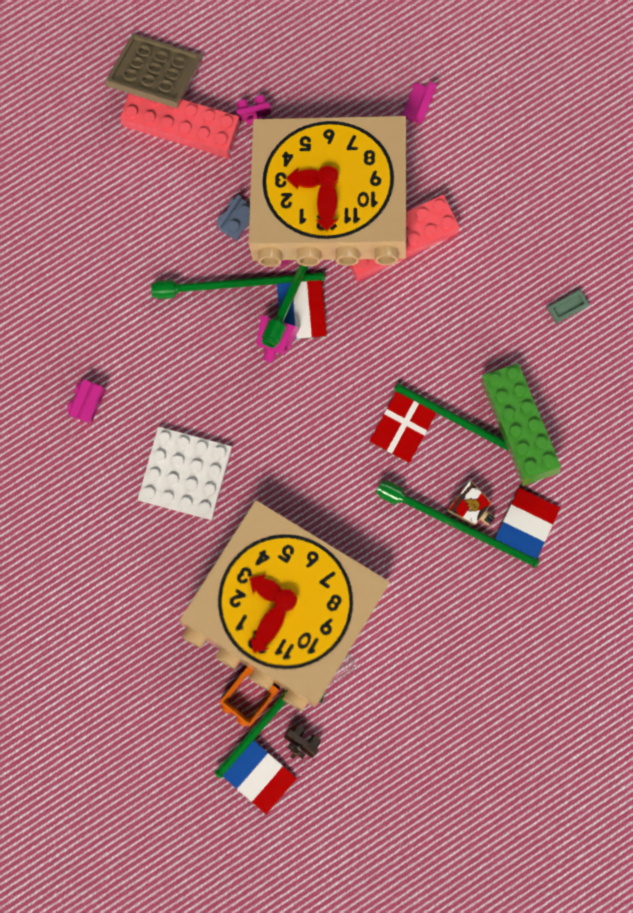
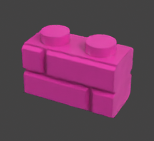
[67,379,106,425]

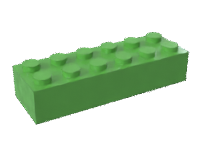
[481,363,561,486]

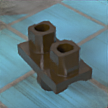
[284,724,321,759]

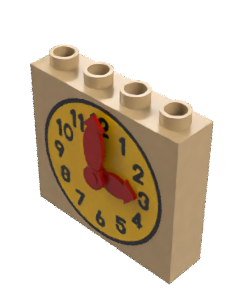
[249,116,406,267]
[180,500,390,712]

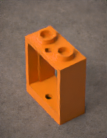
[219,666,280,727]

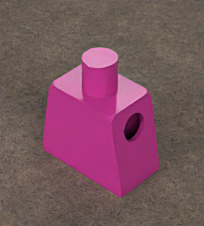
[257,315,300,363]

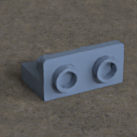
[217,194,250,242]

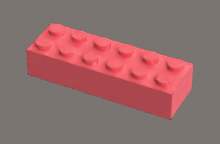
[120,93,240,158]
[349,195,460,281]

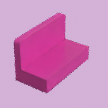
[402,82,437,125]

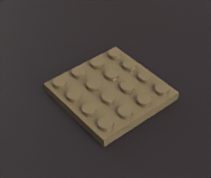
[106,33,203,108]

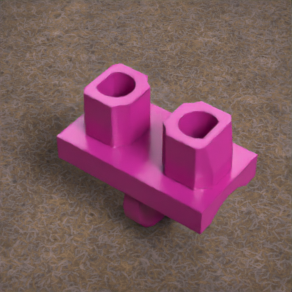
[236,95,271,125]

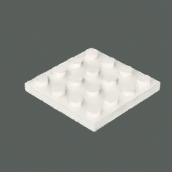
[138,427,232,520]

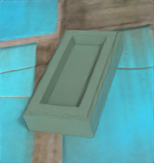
[547,289,590,324]

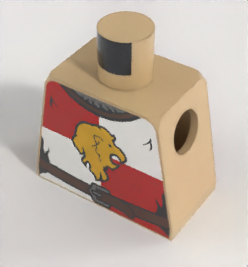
[447,481,495,526]

